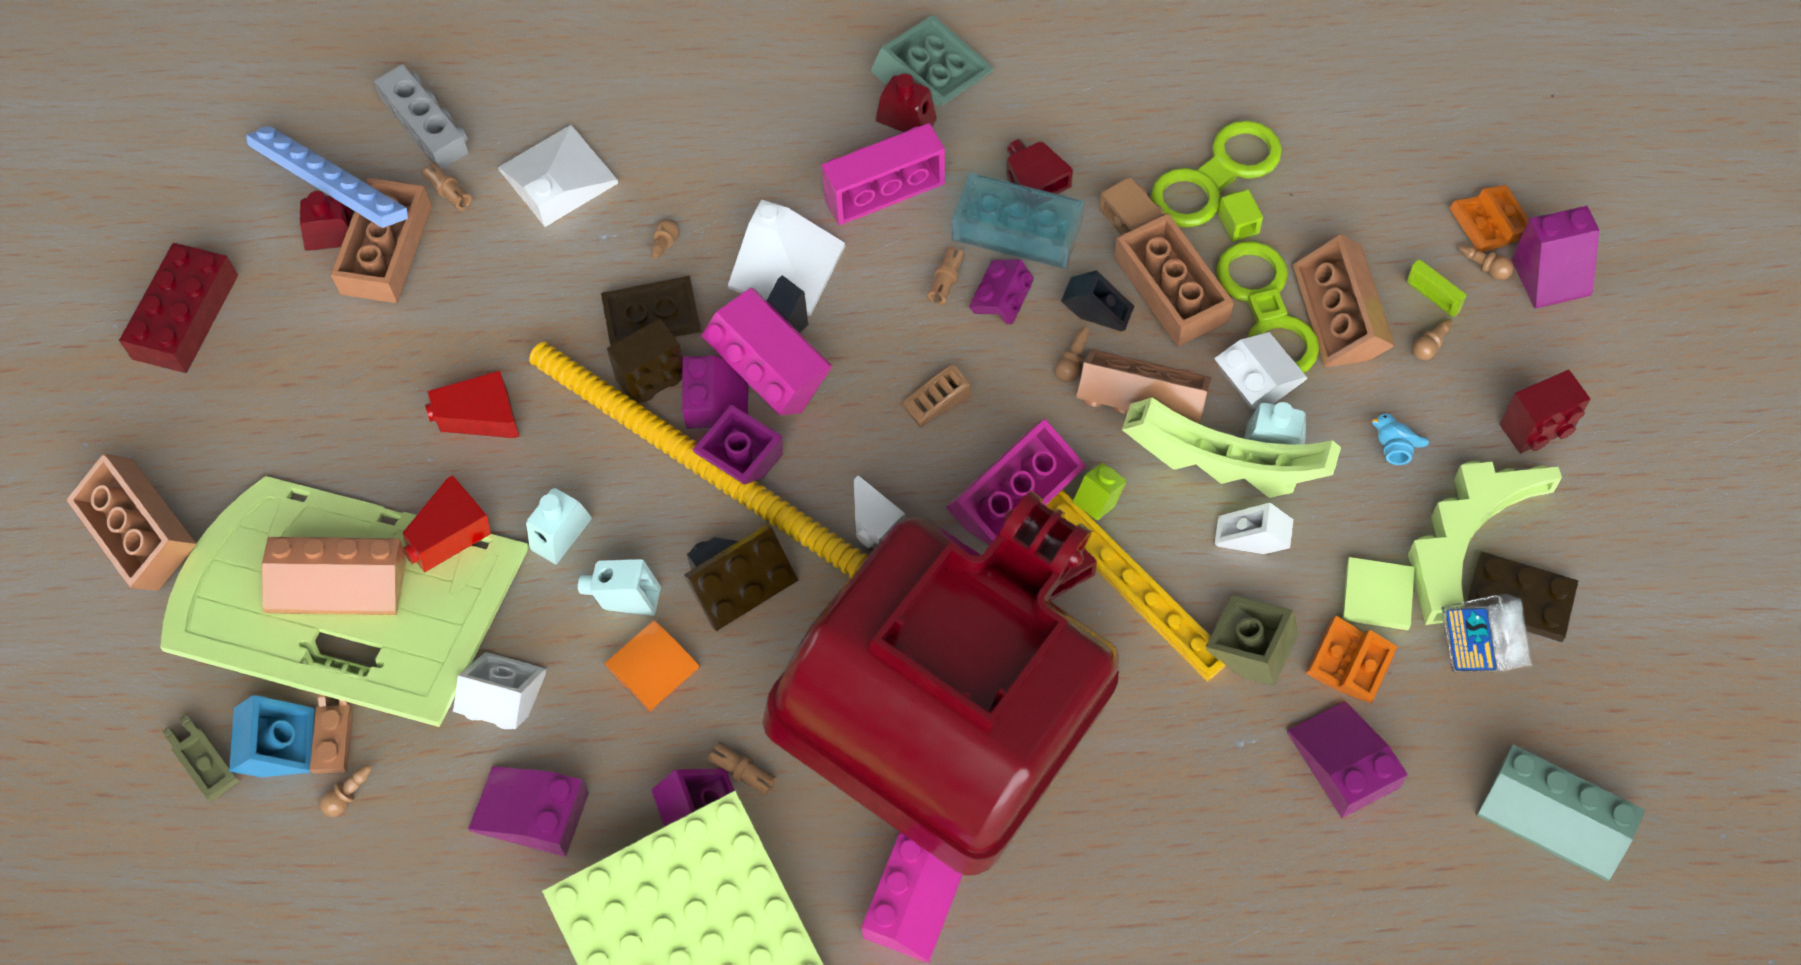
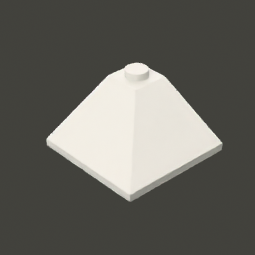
[498,125,618,227]
[728,199,845,316]

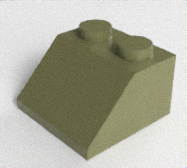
[1206,595,1299,686]

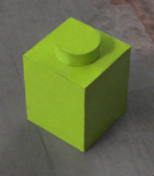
[1218,189,1263,242]
[1073,462,1127,521]

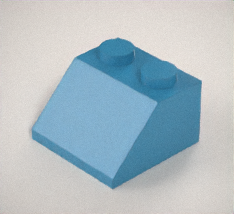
[229,695,315,777]

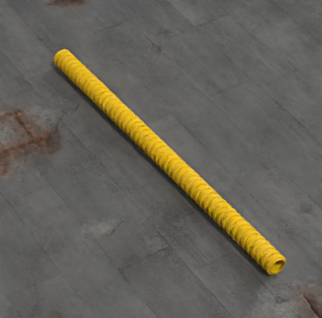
[529,341,869,578]

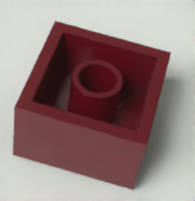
[1499,369,1591,454]

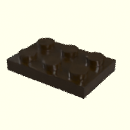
[601,276,701,346]
[684,524,799,631]
[1465,551,1579,642]

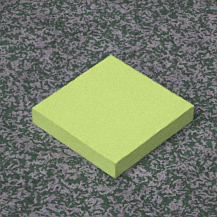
[1342,557,1415,630]

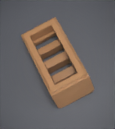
[902,364,971,427]

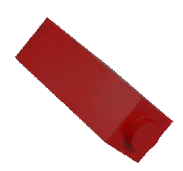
[425,371,520,438]
[403,475,491,573]

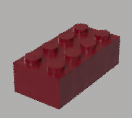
[119,243,238,374]

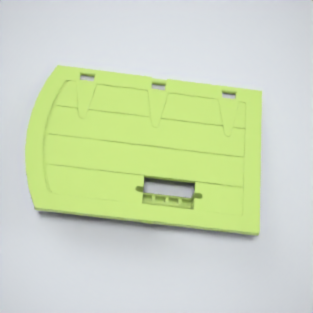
[160,476,529,727]

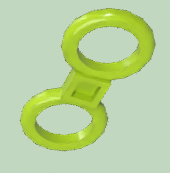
[1150,120,1282,228]
[1216,242,1319,373]

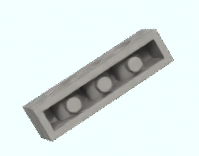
[374,64,468,169]

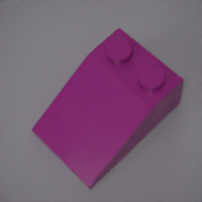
[1287,701,1408,818]
[468,766,589,857]

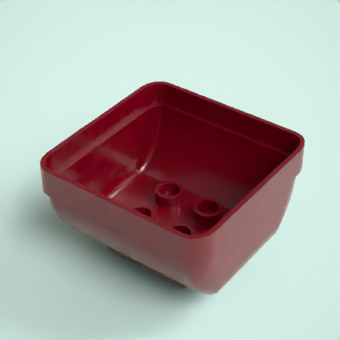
[762,490,1119,875]

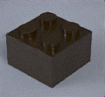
[607,318,683,404]

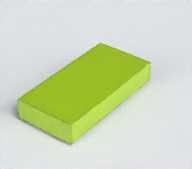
[1406,259,1467,318]

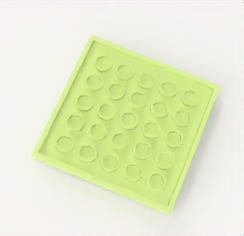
[542,791,823,965]

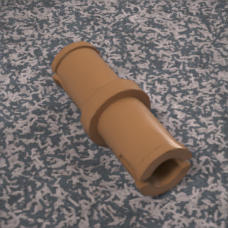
[422,163,472,210]
[927,247,965,305]
[708,742,777,797]

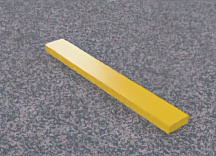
[1046,490,1227,682]

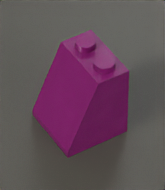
[1512,206,1600,309]

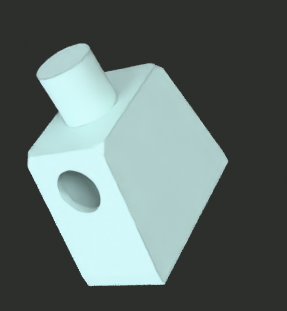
[1244,402,1306,445]
[526,488,592,565]
[578,559,661,616]

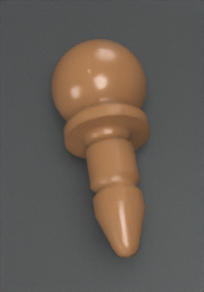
[652,220,679,258]
[1459,245,1514,280]
[1412,319,1453,361]
[1055,327,1089,382]
[320,765,372,817]

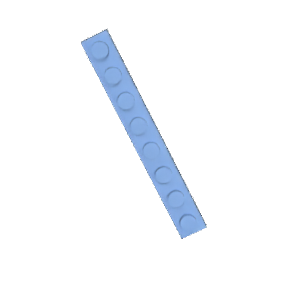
[246,126,408,228]

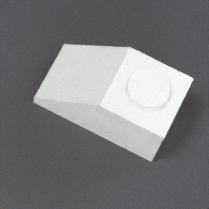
[854,475,905,549]
[1215,503,1294,554]

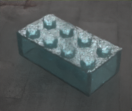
[952,173,1084,269]

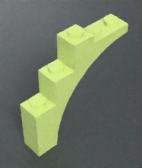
[1122,397,1341,498]
[1408,461,1562,625]

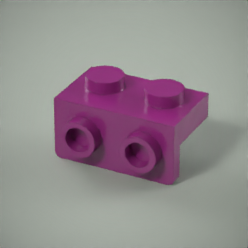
[969,259,1034,324]

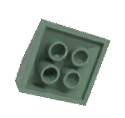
[871,15,994,107]

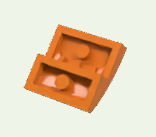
[1450,185,1529,252]
[1305,616,1398,703]
[604,620,700,712]

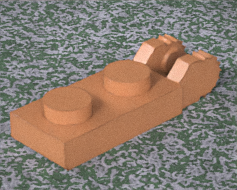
[310,694,353,774]

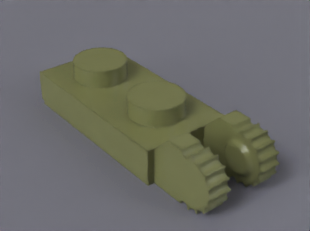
[162,714,240,803]

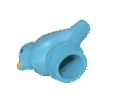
[1372,413,1429,465]

